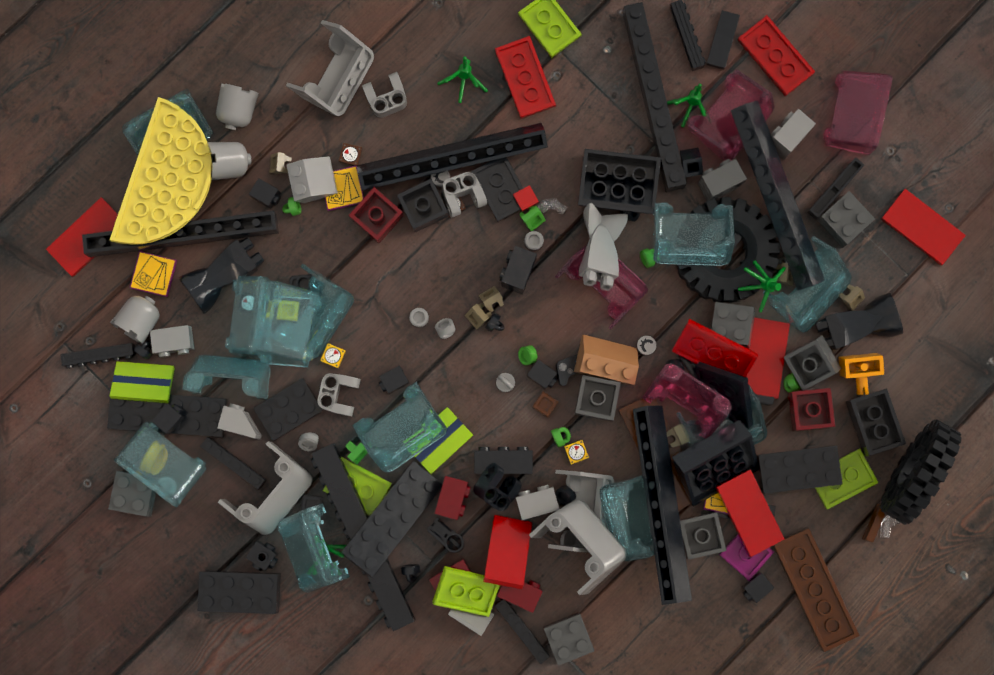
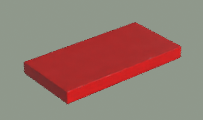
[737,15,815,97]
[494,36,556,119]
[881,189,966,266]
[46,197,118,277]
[746,317,790,399]
[672,319,759,377]
[715,469,784,557]
[483,515,532,589]

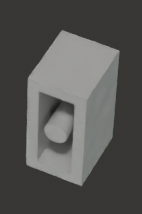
[150,325,194,357]
[516,485,559,520]

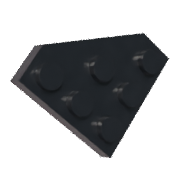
[696,362,753,429]

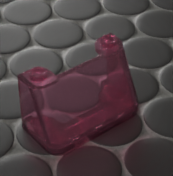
[687,69,775,161]
[824,71,892,155]
[642,364,732,439]

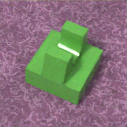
[519,206,546,231]
[345,441,370,464]

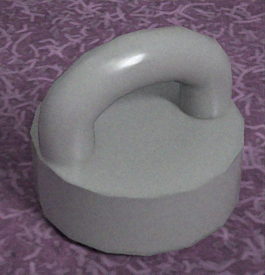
[435,318,455,339]
[496,373,515,392]
[298,432,319,452]

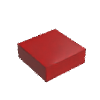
[513,185,539,212]

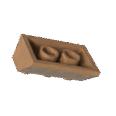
[574,335,639,385]

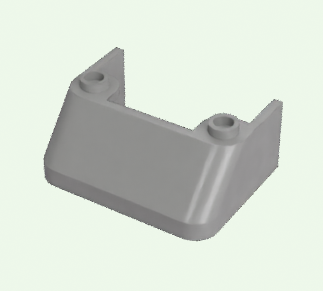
[286,20,374,116]
[218,441,313,535]
[548,470,615,552]
[529,500,626,595]

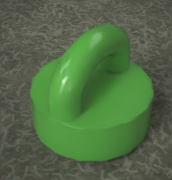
[282,197,302,216]
[640,248,659,268]
[518,345,538,365]
[784,373,802,393]
[551,427,571,448]

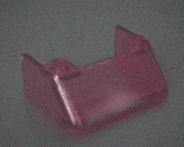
[555,244,648,329]

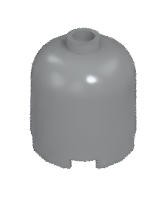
[216,83,259,130]
[207,142,251,180]
[110,296,160,344]

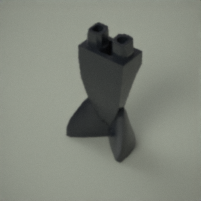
[179,238,264,314]
[815,293,903,350]

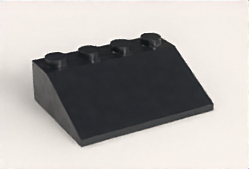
[578,149,661,215]
[672,420,759,507]

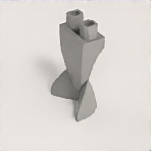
[579,203,628,291]

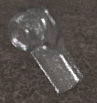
[538,198,568,215]
[880,515,900,538]

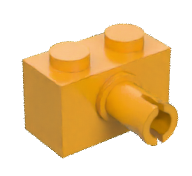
[838,353,884,395]

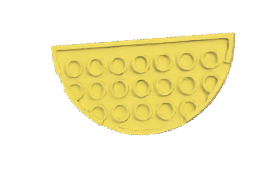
[110,97,212,245]

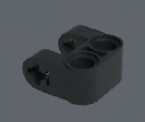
[473,463,522,511]

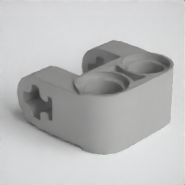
[362,72,407,118]
[441,172,487,218]
[318,373,361,417]

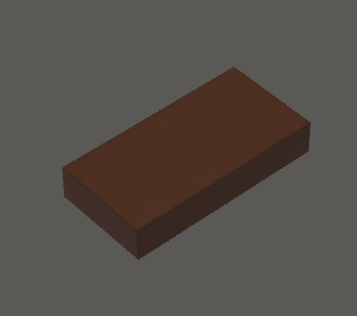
[862,504,885,542]

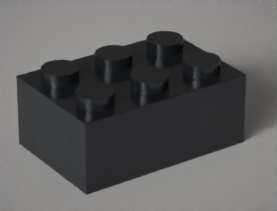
[846,388,906,456]

